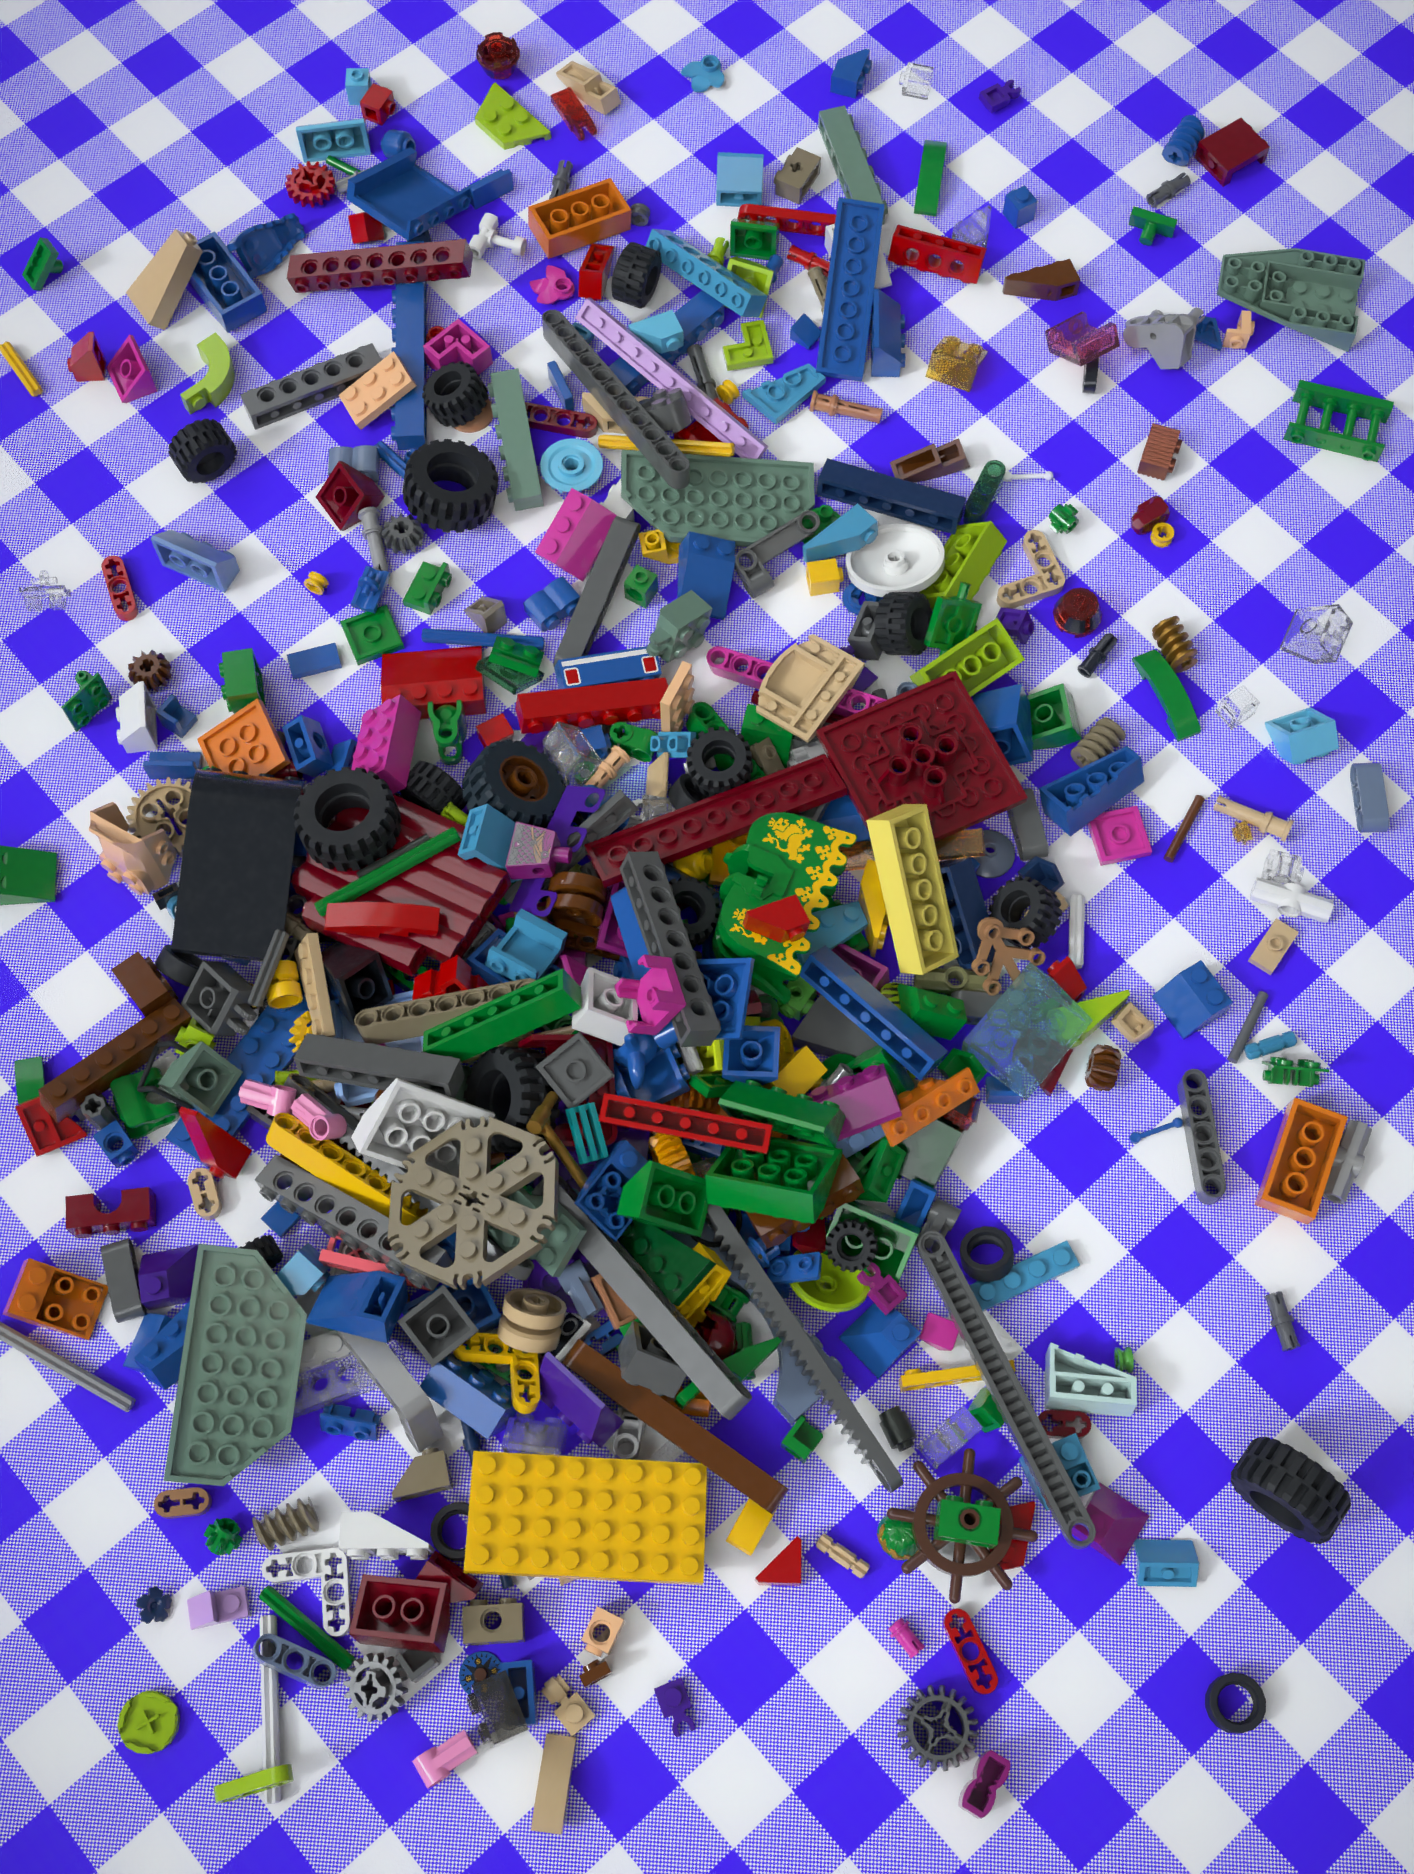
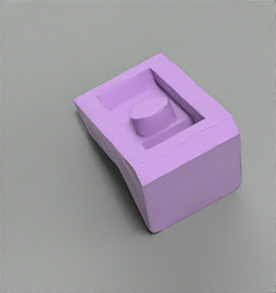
[187,1586,251,1630]

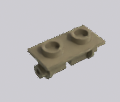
[750,737,785,776]

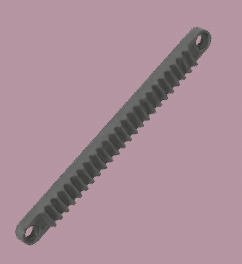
[283,1073,534,1281]
[705,1204,903,1493]
[918,1231,1096,1549]

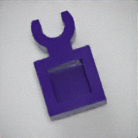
[979,79,1021,113]
[654,1677,695,1737]

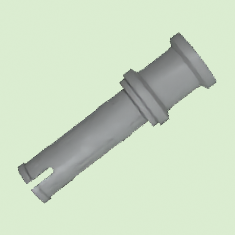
[358,507,390,573]

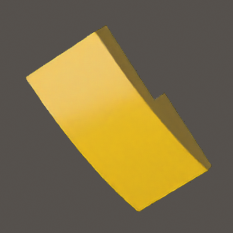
[726,1498,778,1556]

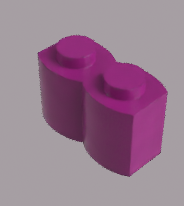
[958,1750,1010,1819]

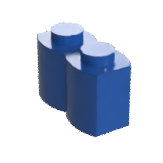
[523,576,580,632]

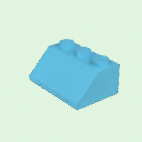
[296,118,371,163]

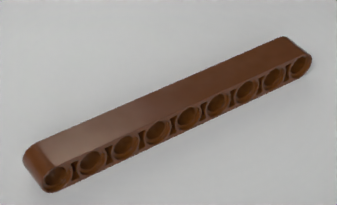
[561,1339,789,1515]

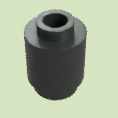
[879,1406,917,1452]

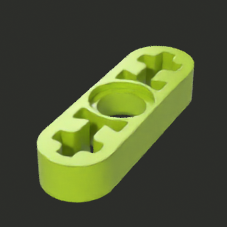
[213,1764,294,1804]

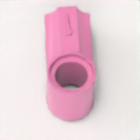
[239,1079,297,1116]
[291,1093,347,1140]
[412,1730,478,1789]

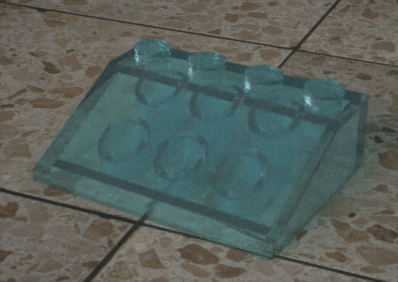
[962,962,1093,1101]

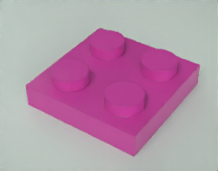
[1087,806,1152,866]

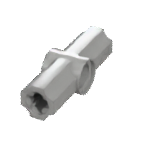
[1323,1120,1372,1204]

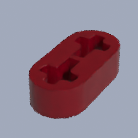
[1038,1410,1092,1439]

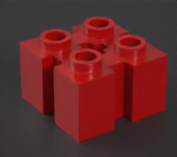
[412,955,489,1000]

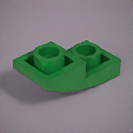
[14,1056,45,1104]

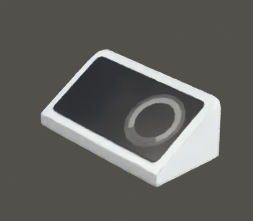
[538,1313,591,1362]

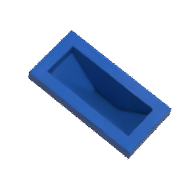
[895,1178,937,1228]

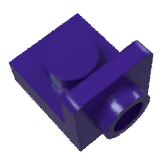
[996,607,1034,644]

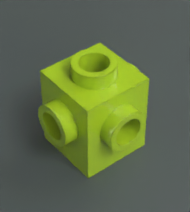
[174,1017,216,1056]

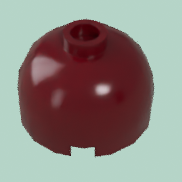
[694,1309,738,1360]

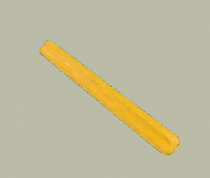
[598,435,735,457]

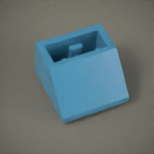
[716,152,764,207]
[1018,1433,1101,1511]

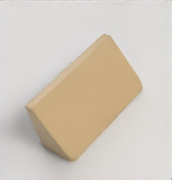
[645,752,669,808]

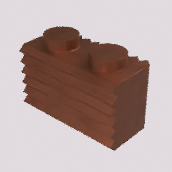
[1137,423,1183,481]

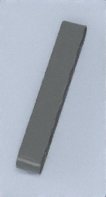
[553,516,641,667]

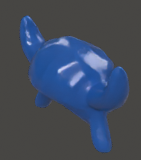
[612,1015,658,1090]

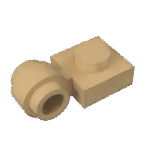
[541,1674,596,1737]

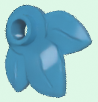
[681,55,724,92]

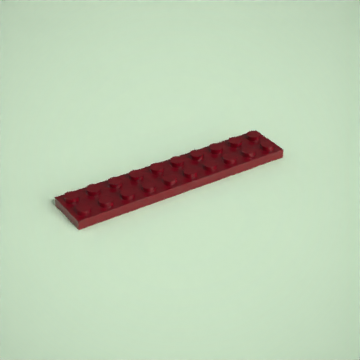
[584,754,847,888]

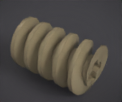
[1071,717,1126,768]
[252,1496,319,1551]

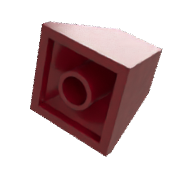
[316,461,385,531]

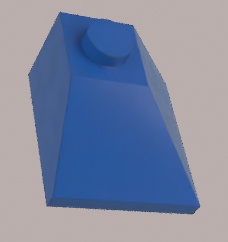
[839,1303,921,1379]

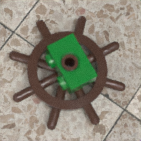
[887,1448,1038,1604]

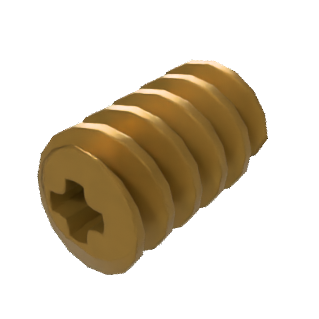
[1152,616,1198,673]

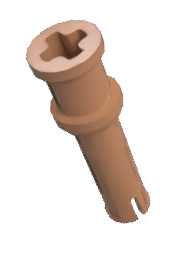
[809,390,883,424]

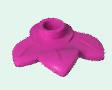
[530,265,575,304]

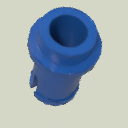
[765,254,784,284]

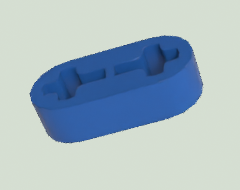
[584,1320,624,1357]

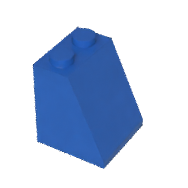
[973,683,1034,766]

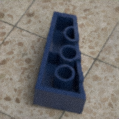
[939,857,996,970]

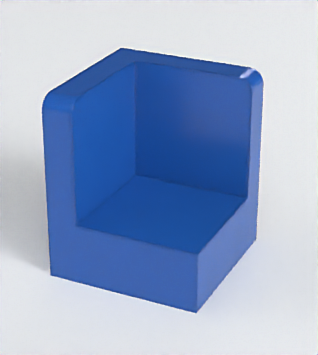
[156,694,198,738]
[985,1070,1022,1104]

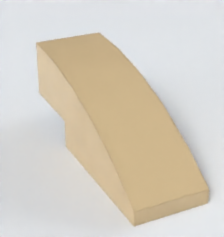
[556,61,621,115]
[531,1733,577,1835]

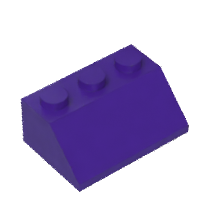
[539,1351,624,1448]

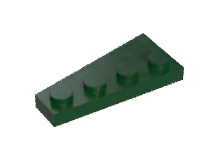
[618,1220,716,1307]

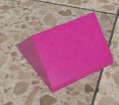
[106,335,157,403]

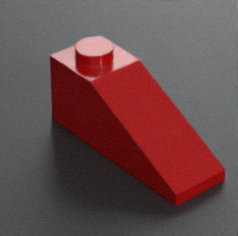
[578,243,614,301]
[179,1107,252,1179]

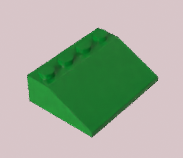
[705,1137,843,1224]

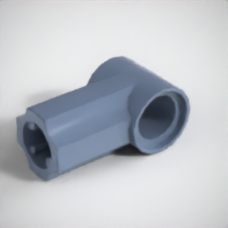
[557,1258,604,1320]

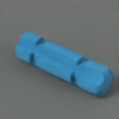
[1244,1031,1297,1060]

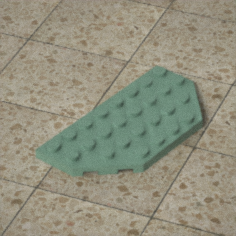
[621,450,815,547]
[164,1244,307,1486]

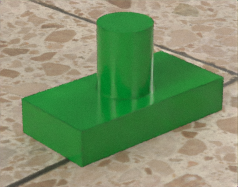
[1128,206,1177,246]
[22,237,63,291]

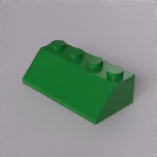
[718,1080,846,1148]

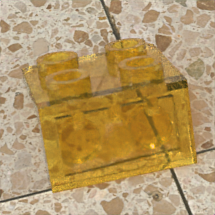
[925,336,988,392]

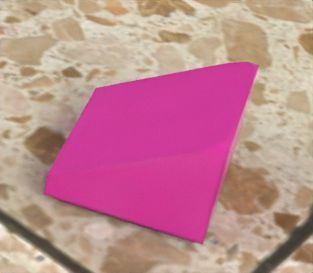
[919,1312,959,1351]

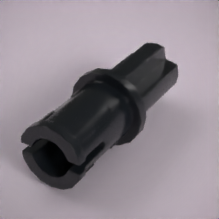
[1077,633,1118,678]

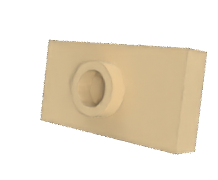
[1248,918,1299,975]

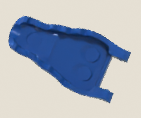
[227,213,306,279]

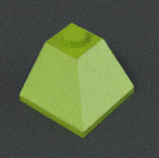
[724,257,774,318]

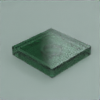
[475,655,545,695]

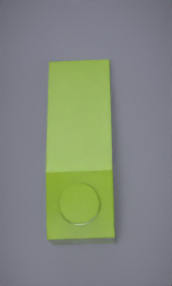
[1048,990,1130,1048]

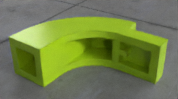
[180,332,235,414]

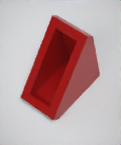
[755,1536,801,1586]

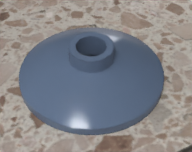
[964,830,1015,878]

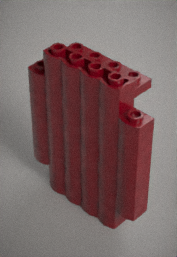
[291,794,511,977]

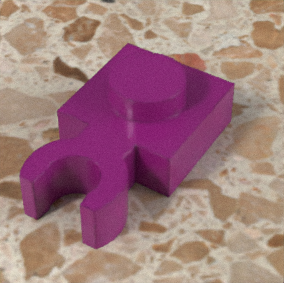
[857,1262,908,1315]

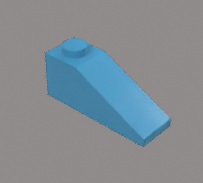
[803,503,878,563]

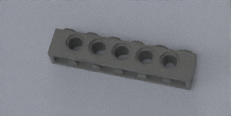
[240,343,382,430]

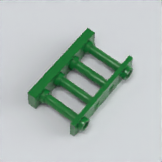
[1283,380,1394,462]

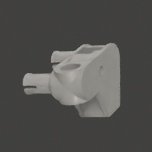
[1123,307,1205,369]

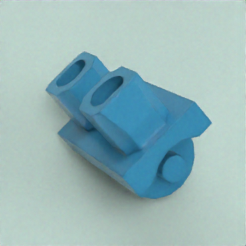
[650,732,696,758]

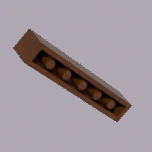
[38,998,191,1123]

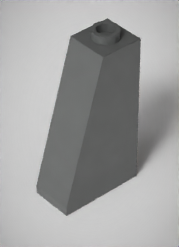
[792,994,878,1058]

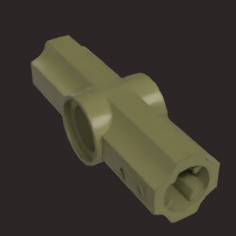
[914,966,995,997]

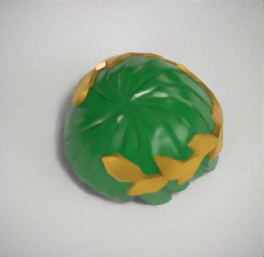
[877,1514,919,1561]

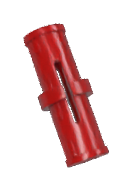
[787,245,830,278]

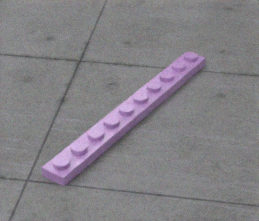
[575,298,768,459]

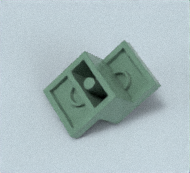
[488,1188,587,1277]

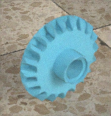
[540,438,603,493]

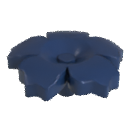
[135,1586,172,1624]

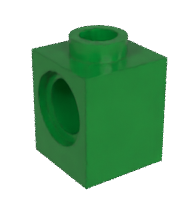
[624,564,658,609]

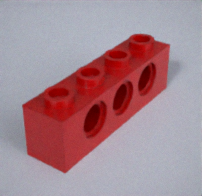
[888,225,987,284]

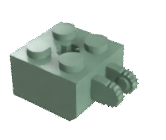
[646,590,713,663]

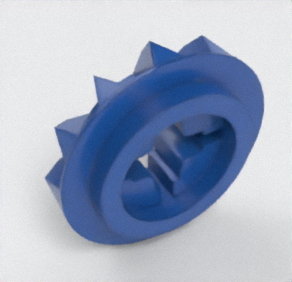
[842,583,882,616]

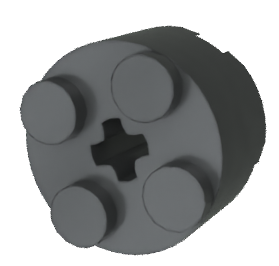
[639,388,692,433]

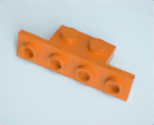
[880,1067,980,1147]

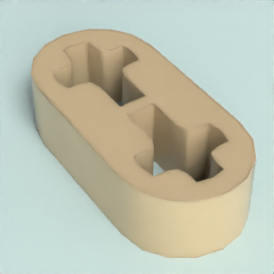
[188,1167,222,1220]

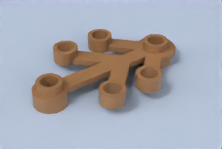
[971,917,1046,999]

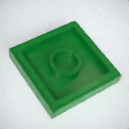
[340,604,405,666]

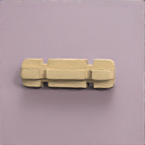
[816,1534,870,1578]

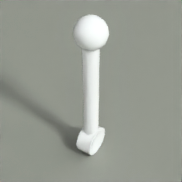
[1003,471,1054,482]

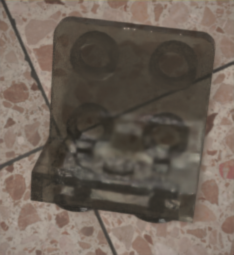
[466,1670,528,1749]

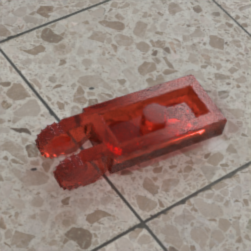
[550,87,597,141]

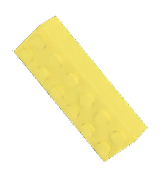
[866,804,959,975]

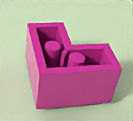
[423,318,493,375]

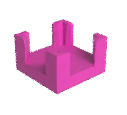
[614,954,686,1035]

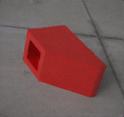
[1042,956,1087,1007]

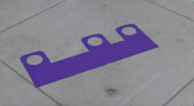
[508,785,605,917]

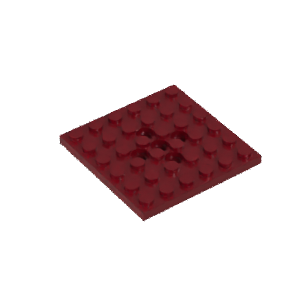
[816,671,1028,842]

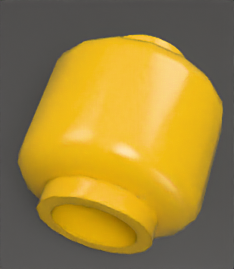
[673,849,714,880]

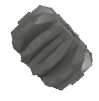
[382,513,424,556]

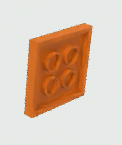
[197,698,291,776]

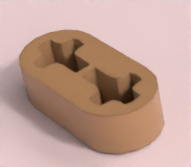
[154,1487,212,1519]

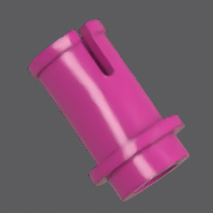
[888,1617,925,1659]

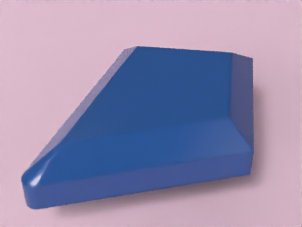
[1194,316,1223,351]

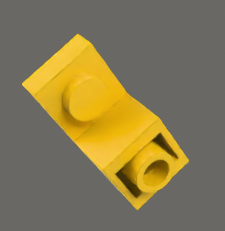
[638,529,681,565]

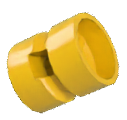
[266,960,303,1009]

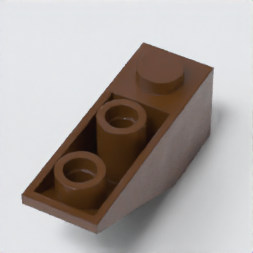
[1002,259,1080,301]

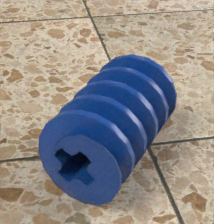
[1162,115,1205,166]

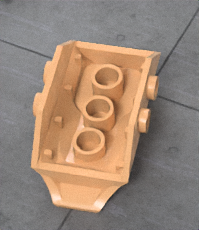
[89,802,177,895]

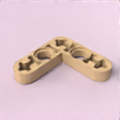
[996,530,1065,609]

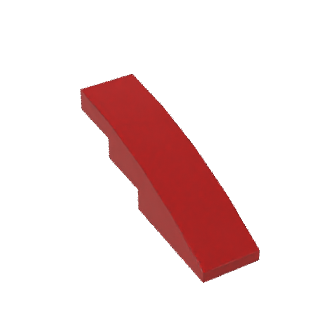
[324,902,440,938]

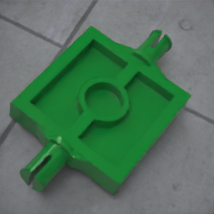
[924,582,982,656]

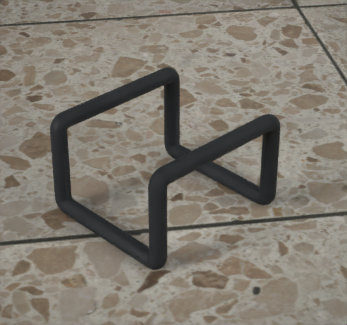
[137,1041,193,1110]

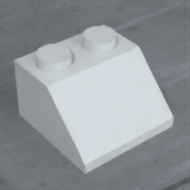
[116,681,158,754]
[572,967,638,1046]

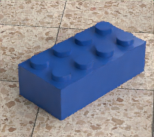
[189,231,267,333]

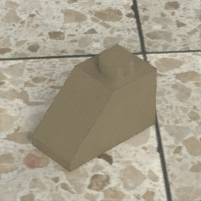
[392,1448,453,1502]

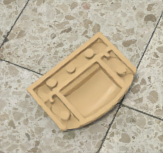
[756,634,865,743]

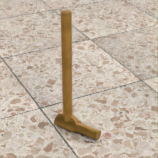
[527,1091,588,1190]

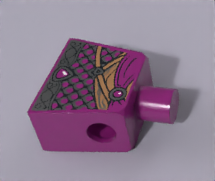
[505,822,572,880]

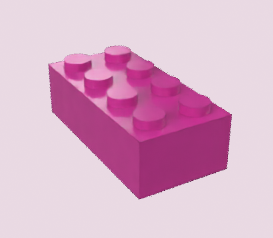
[351,694,421,794]

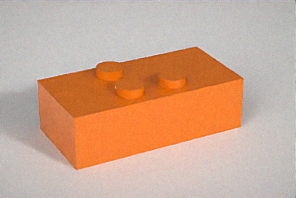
[528,178,631,259]
[1254,1097,1348,1225]

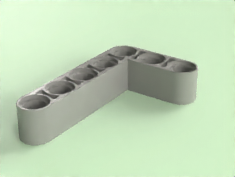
[336,1331,443,1453]

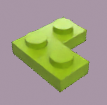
[722,320,773,371]

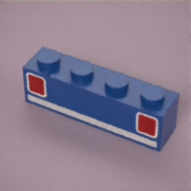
[554,646,662,689]

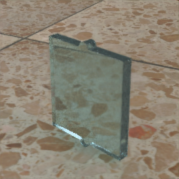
[601,765,646,801]

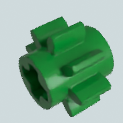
[1048,504,1079,534]
[204,1518,243,1555]

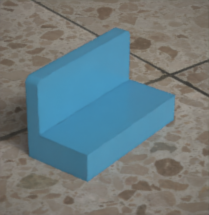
[1134,1539,1199,1587]

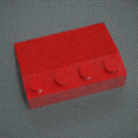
[381,646,487,720]

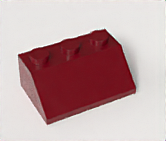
[349,1574,450,1653]

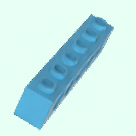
[646,229,768,318]

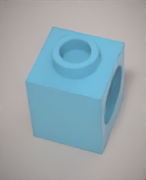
[345,68,372,105]

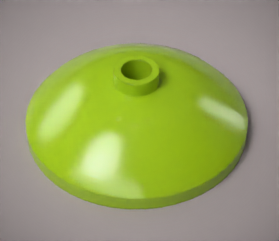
[789,1250,870,1312]

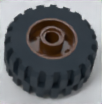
[462,740,565,829]

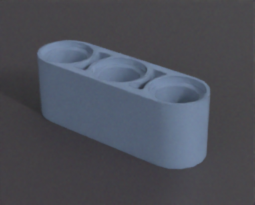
[1350,763,1390,833]
[252,1633,337,1689]

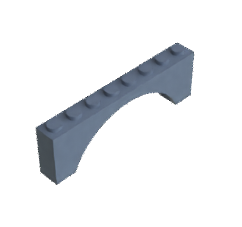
[663,1220,844,1425]

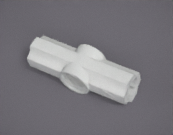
[1250,877,1334,923]

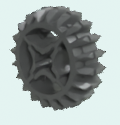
[897,1685,979,1772]

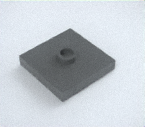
[535,1031,615,1109]

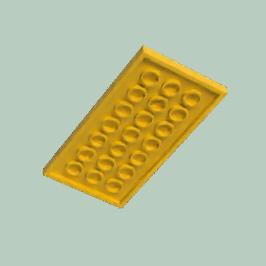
[464,1451,707,1585]

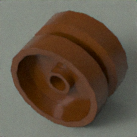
[545,872,608,928]

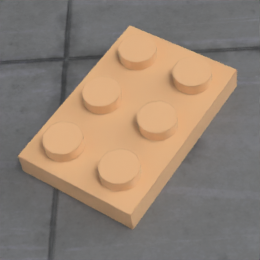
[339,351,417,430]
[660,661,695,732]

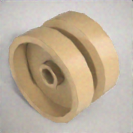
[497,1288,567,1353]

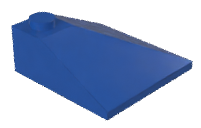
[696,958,755,1040]

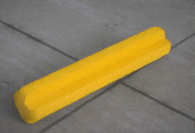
[0,341,43,397]

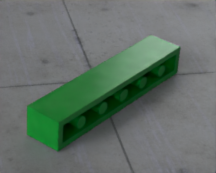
[423,968,582,1062]

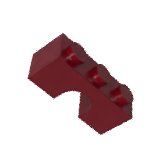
[65,1187,156,1238]

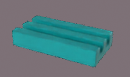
[565,1102,609,1164]

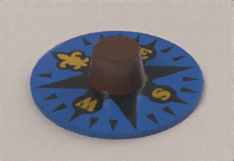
[459,1651,502,1699]

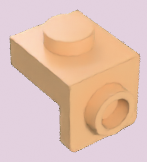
[1223,310,1255,349]

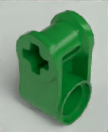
[610,722,658,762]
[706,1284,750,1325]

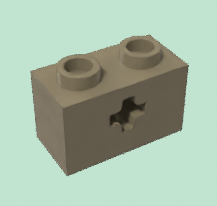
[774,147,821,204]

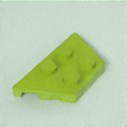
[474,82,552,150]

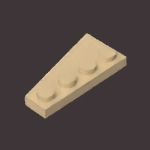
[294,933,335,1038]

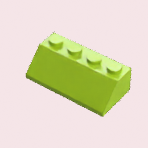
[920,521,1007,611]

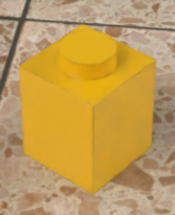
[806,558,844,596]

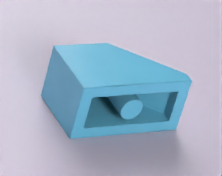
[628,310,684,354]

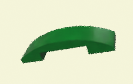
[914,140,947,216]
[1132,649,1201,742]

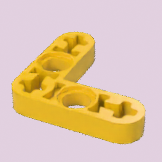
[453,1333,540,1414]

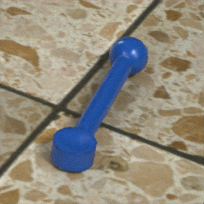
[1129,1117,1183,1144]

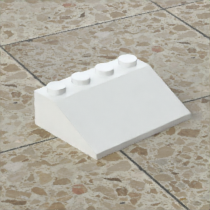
[351,1078,495,1178]

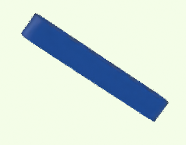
[611,886,678,1050]

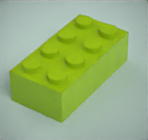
[910,618,1025,697]

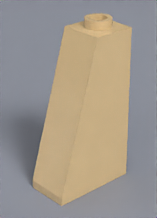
[126,229,203,330]

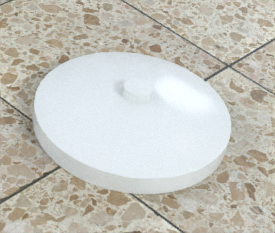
[846,524,945,597]

